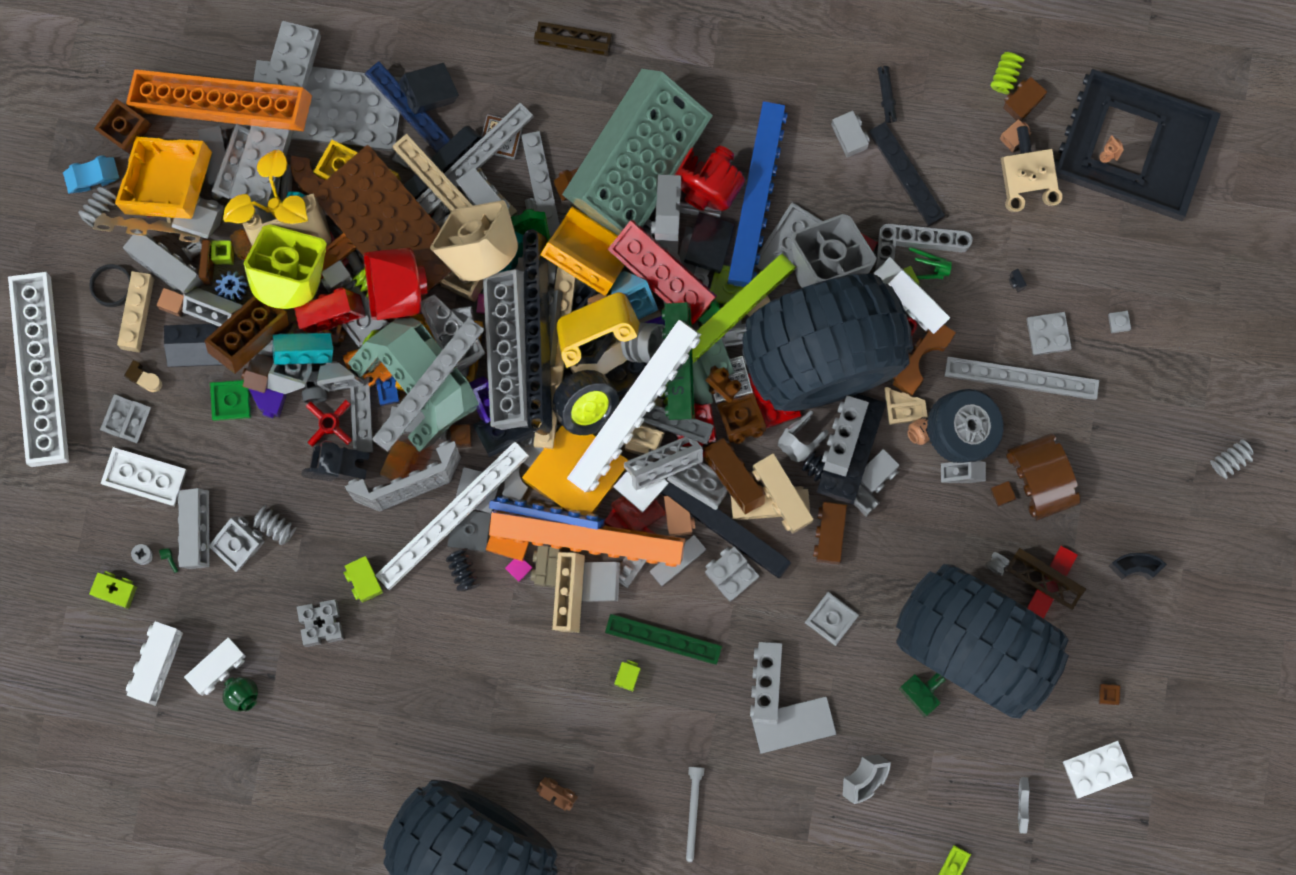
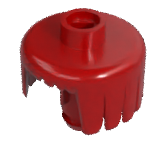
[675,145,745,211]

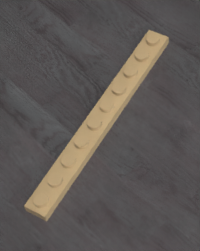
[534,267,576,449]

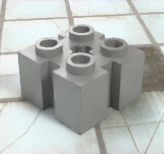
[297,600,344,647]

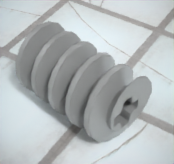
[78,187,117,228]
[1210,439,1253,479]
[254,505,296,545]

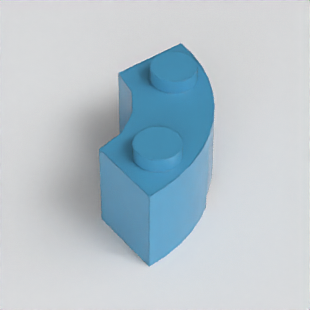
[63,155,119,194]

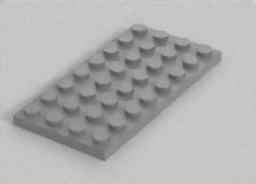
[246,60,402,152]

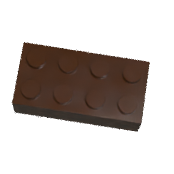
[204,296,289,374]

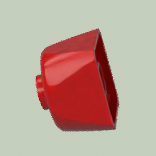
[364,247,427,320]

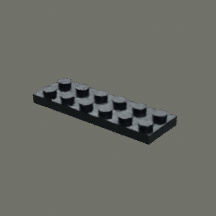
[817,394,886,505]

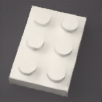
[1063,741,1133,799]

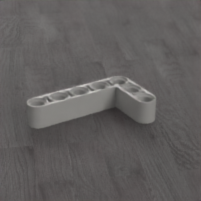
[875,224,973,271]

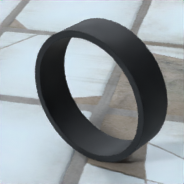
[89,264,131,307]

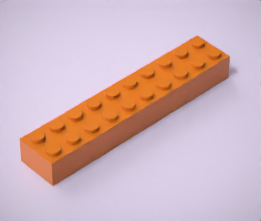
[126,69,312,131]

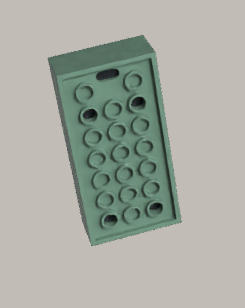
[562,69,713,235]

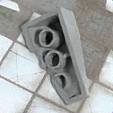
[421,295,485,371]
[267,322,312,394]

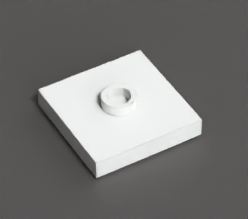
[614,465,668,512]

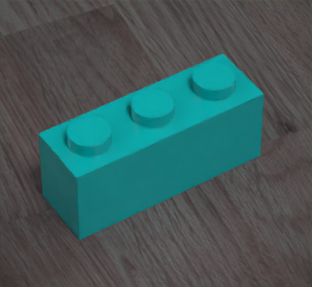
[272,333,333,365]

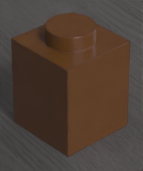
[450,424,472,448]

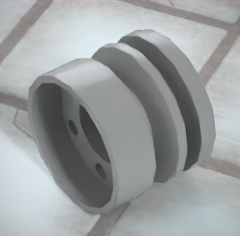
[621,322,665,363]

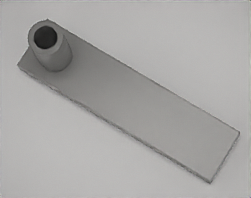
[212,124,250,200]

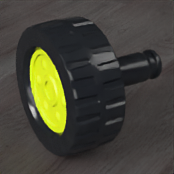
[552,370,619,436]

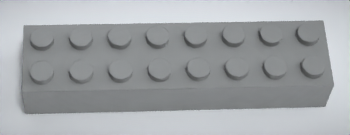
[483,269,528,430]

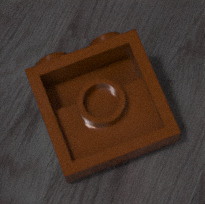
[717,393,766,444]

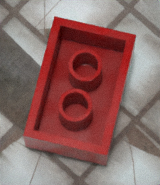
[294,288,366,333]

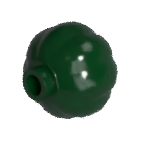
[222,677,258,712]

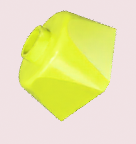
[244,224,327,309]

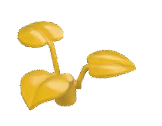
[223,150,308,224]

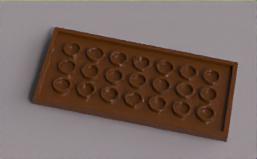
[310,145,453,298]

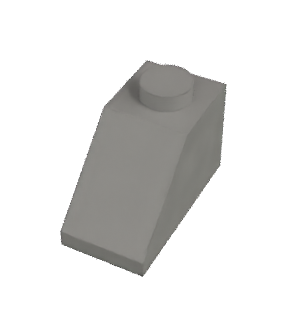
[941,461,986,483]

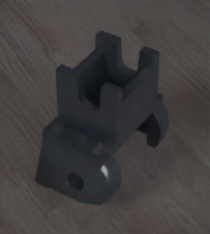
[301,441,370,481]

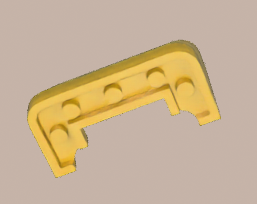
[556,292,640,368]

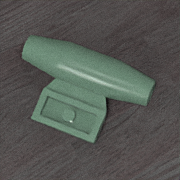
[693,338,735,404]

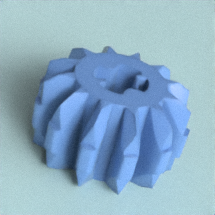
[215,271,248,302]

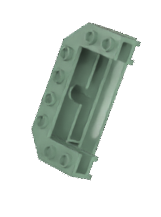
[348,316,479,452]

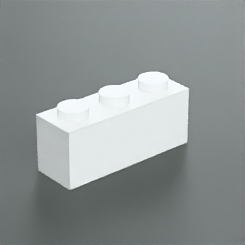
[184,638,246,696]

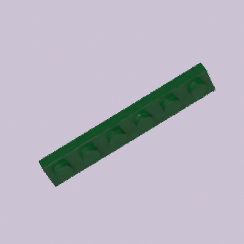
[605,614,722,666]

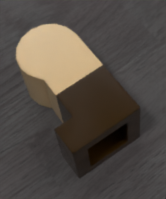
[124,360,162,393]

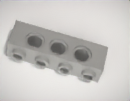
[822,395,869,477]
[750,642,782,724]

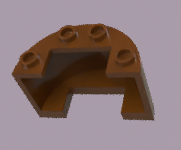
[1006,433,1080,521]

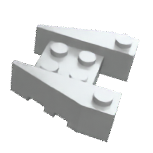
[651,175,681,255]

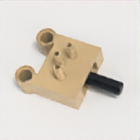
[1001,126,1062,212]

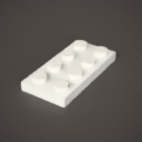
[101,447,187,507]

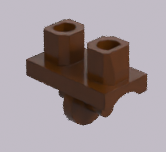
[705,365,742,403]

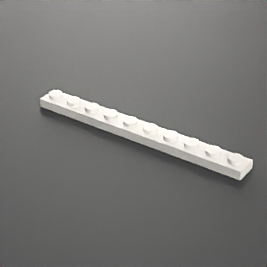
[375,442,529,590]

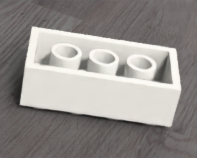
[874,257,950,334]
[126,621,183,706]

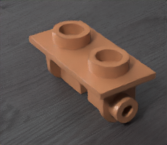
[1099,136,1124,163]
[536,777,578,811]

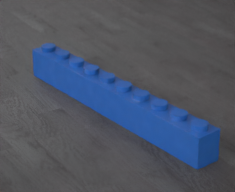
[727,101,788,287]

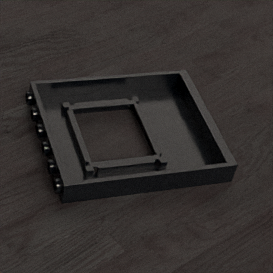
[1054,69,1221,221]

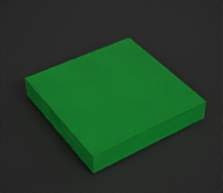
[210,380,251,421]

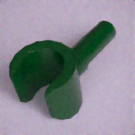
[159,548,178,573]

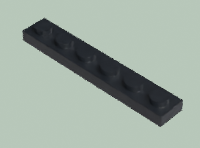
[869,122,945,227]

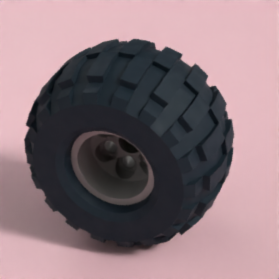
[742,274,913,411]
[896,564,1069,719]
[383,780,558,875]

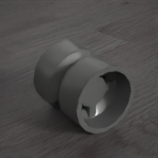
[302,372,327,403]

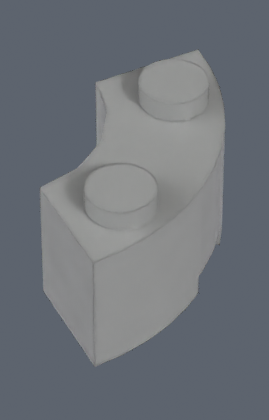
[843,755,891,804]

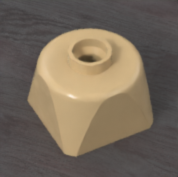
[430,200,518,281]

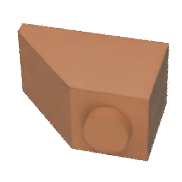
[664,496,695,537]

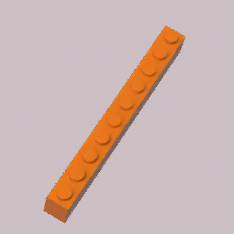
[489,510,685,567]

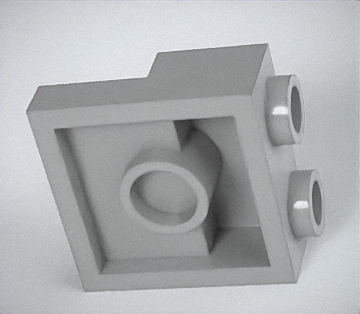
[209,516,265,572]
[705,547,759,602]

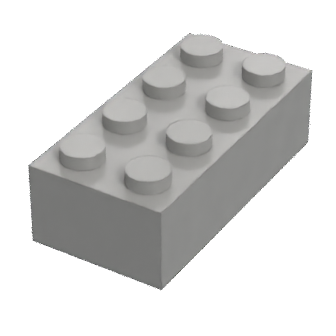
[123,230,203,295]

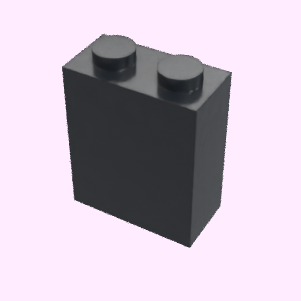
[399,63,459,115]

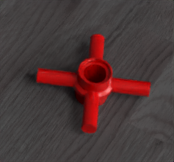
[306,400,353,447]

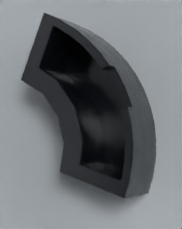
[1109,553,1167,580]

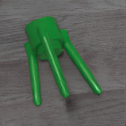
[909,247,952,279]

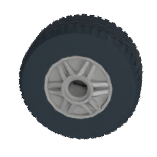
[927,389,1004,463]

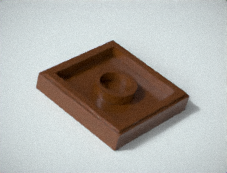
[199,240,214,286]

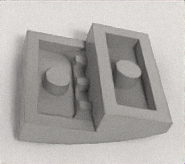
[100,394,151,443]

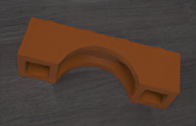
[892,324,956,396]

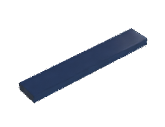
[365,61,451,153]

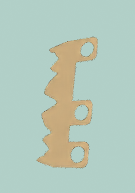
[93,213,200,243]

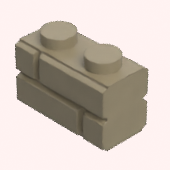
[531,546,562,588]

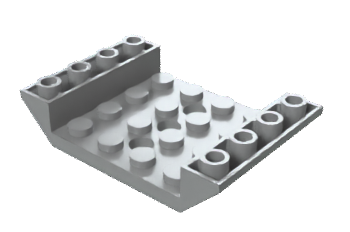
[345,440,461,512]

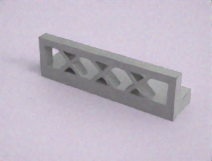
[624,437,703,491]

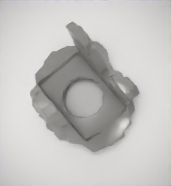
[778,410,829,462]

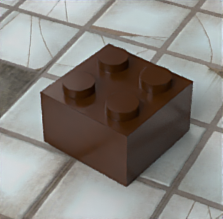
[94,98,152,154]

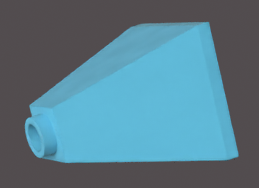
[611,271,658,320]

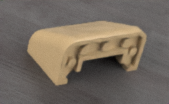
[242,193,331,247]

